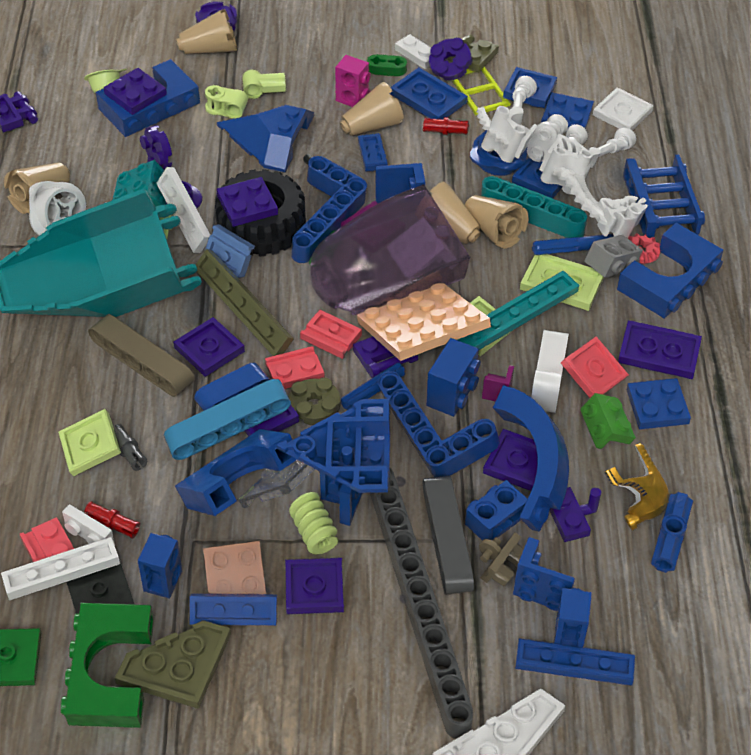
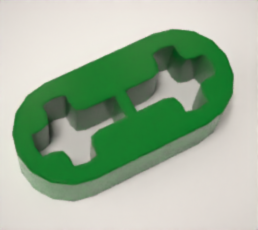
[367,54,407,76]

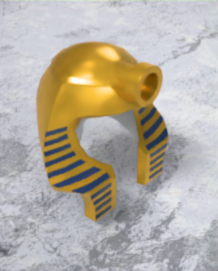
[605,444,669,531]

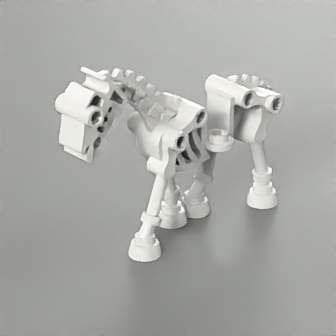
[477,76,648,238]

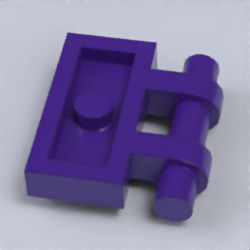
[0,91,38,133]

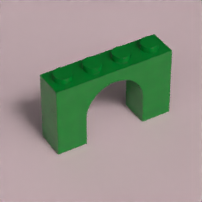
[61,603,154,728]

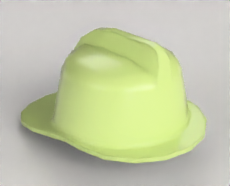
[84,69,127,93]

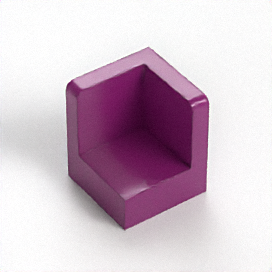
[482,365,514,402]

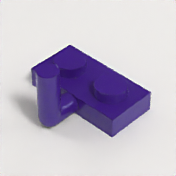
[549,487,601,542]

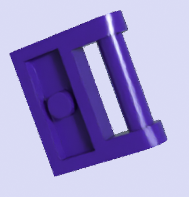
[353,336,418,378]

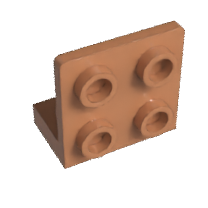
[203,541,266,594]

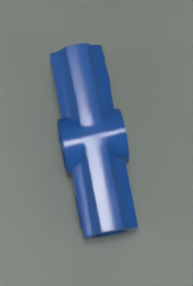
[651,492,693,573]

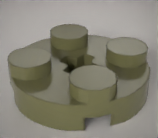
[289,378,340,425]

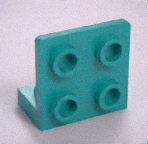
[113,160,166,207]

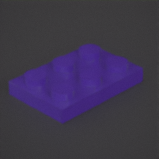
[618,320,702,379]

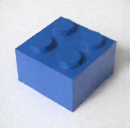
[426,338,481,417]

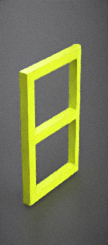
[452,67,511,115]

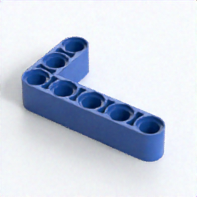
[291,156,367,263]
[378,371,500,477]

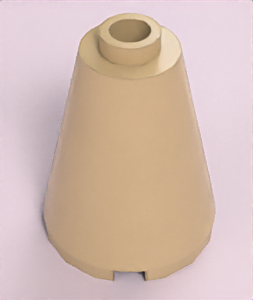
[176,9,237,54]
[340,82,404,136]
[4,162,70,214]
[415,181,481,244]
[465,195,529,249]

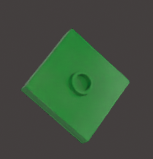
[0,628,41,686]

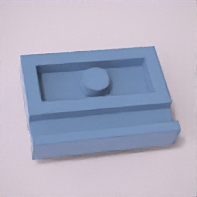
[205,224,255,278]

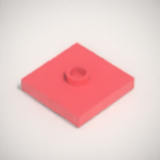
[561,336,629,398]

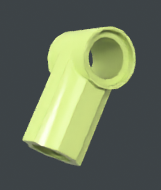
[242,70,286,99]

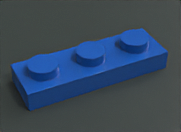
[190,594,277,625]

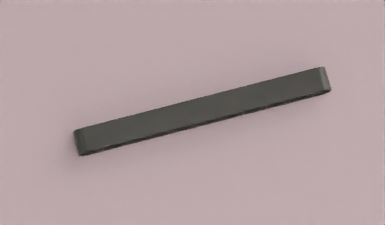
[370,467,473,739]

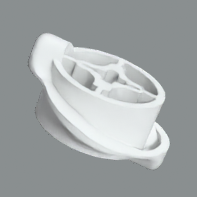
[29,181,86,236]

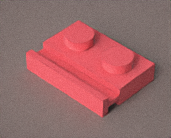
[300,310,362,359]
[265,346,324,389]
[20,517,74,562]

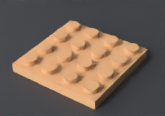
[357,283,491,361]

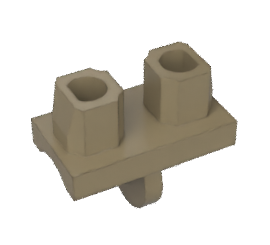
[479,532,524,586]

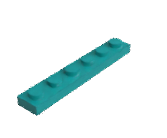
[458,271,579,350]

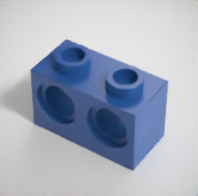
[465,480,528,540]
[138,533,182,599]
[554,588,592,647]

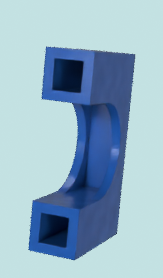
[96,59,200,137]
[617,223,723,319]
[175,429,297,516]

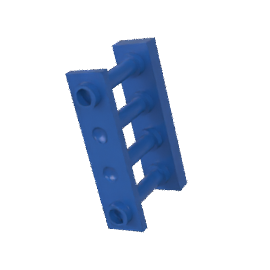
[623,154,705,238]

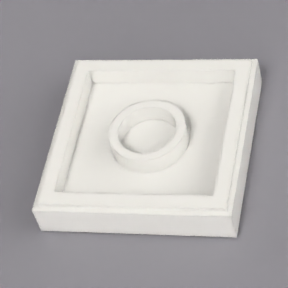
[593,88,654,131]

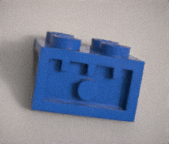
[375,163,426,213]
[513,537,575,611]

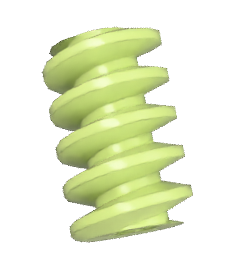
[289,492,338,555]

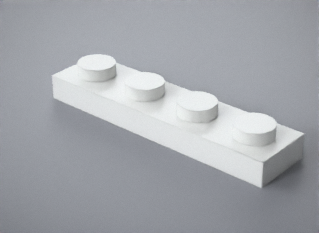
[157,167,210,253]
[1,537,120,601]

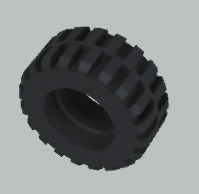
[215,169,306,257]

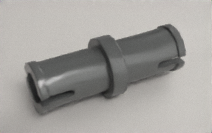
[114,424,148,471]

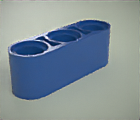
[194,363,270,411]

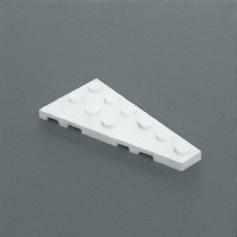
[433,689,566,755]

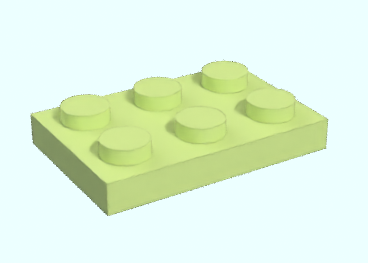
[520,254,604,311]

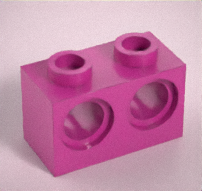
[335,55,371,107]

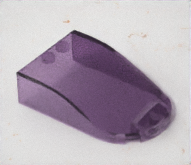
[310,184,471,315]

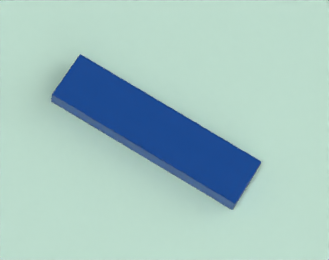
[515,638,635,686]

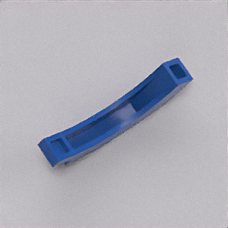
[493,385,569,532]

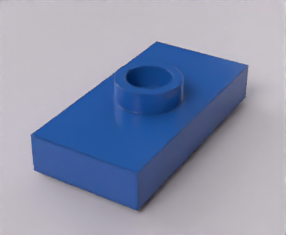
[358,133,388,172]

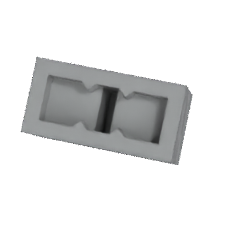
[584,235,643,278]

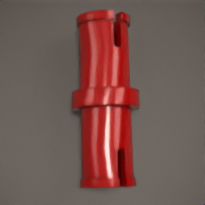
[423,117,469,135]
[84,501,140,539]

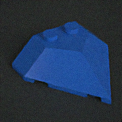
[217,105,314,173]
[276,399,390,493]

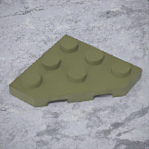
[115,620,231,709]

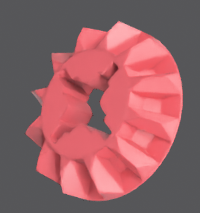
[628,233,661,264]

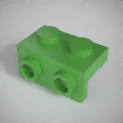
[581,393,636,449]

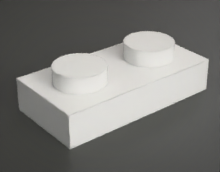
[395,34,431,69]
[62,504,115,546]

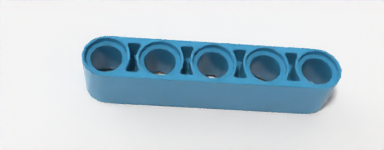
[164,379,291,460]

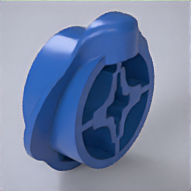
[470,130,527,176]

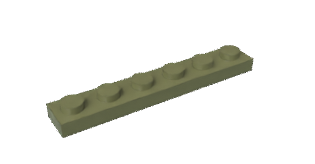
[195,249,294,356]

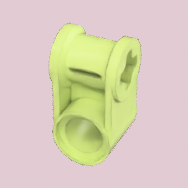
[205,85,248,119]

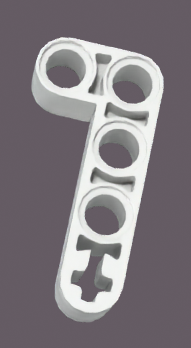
[531,330,569,413]

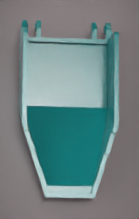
[0,189,202,317]

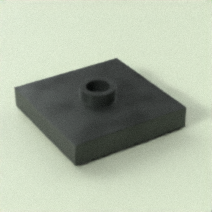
[66,559,135,613]

